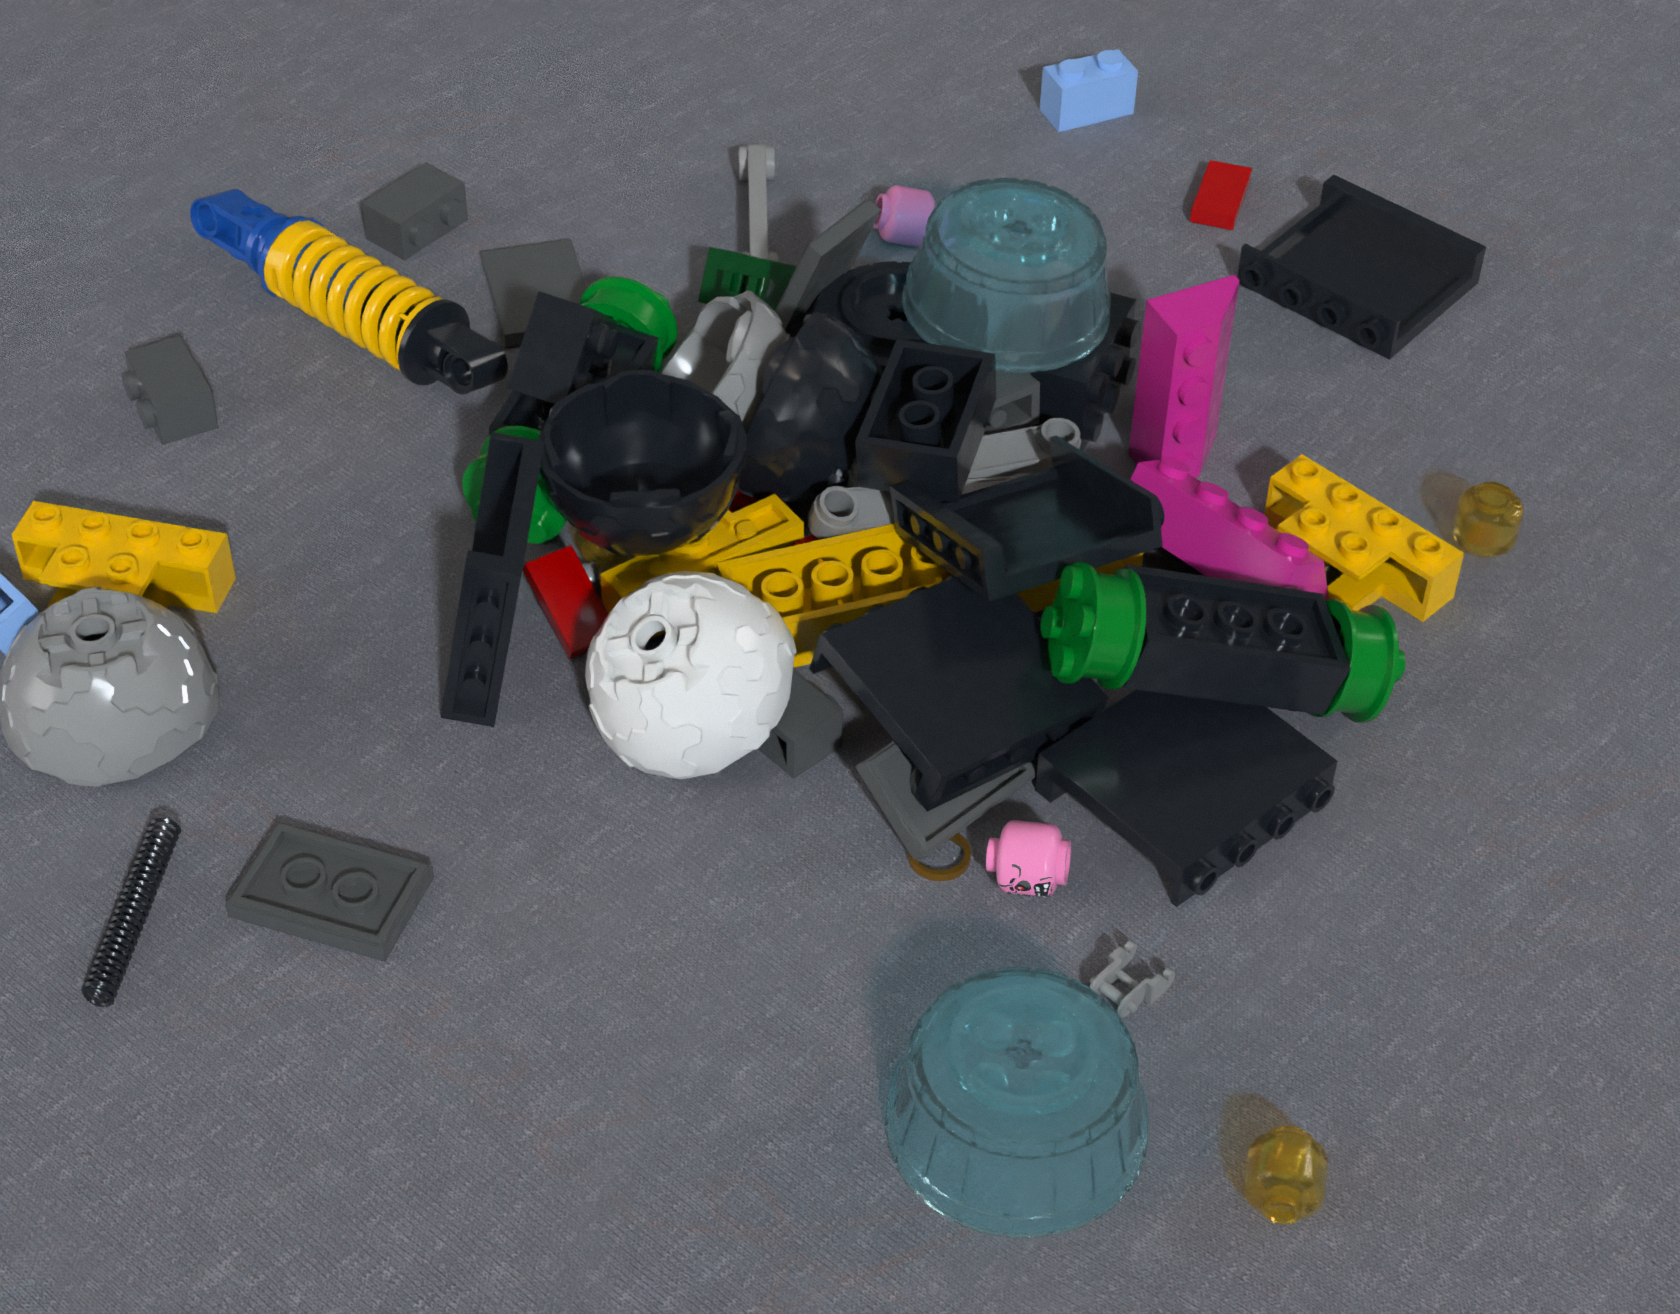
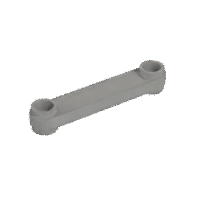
[739,144,778,262]
[847,418,1081,488]
[808,473,1029,540]

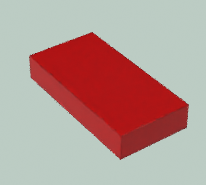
[1190,160,1252,230]
[523,545,608,659]

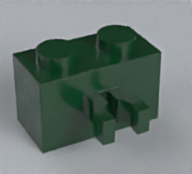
[698,247,797,311]

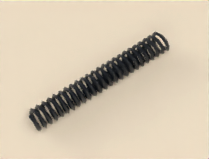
[81,818,181,1007]

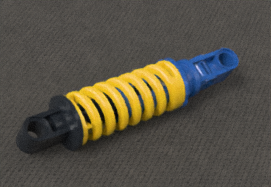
[190,189,508,395]

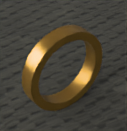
[908,833,971,881]

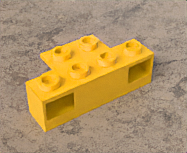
[1264,454,1464,622]
[600,494,804,640]
[11,501,236,613]

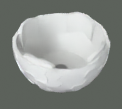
[585,571,797,780]

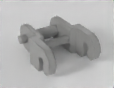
[1089,940,1175,1018]

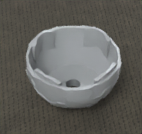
[660,290,791,435]
[0,587,220,787]

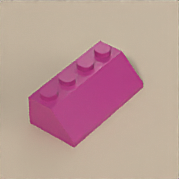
[1128,275,1240,477]
[1131,457,1329,600]

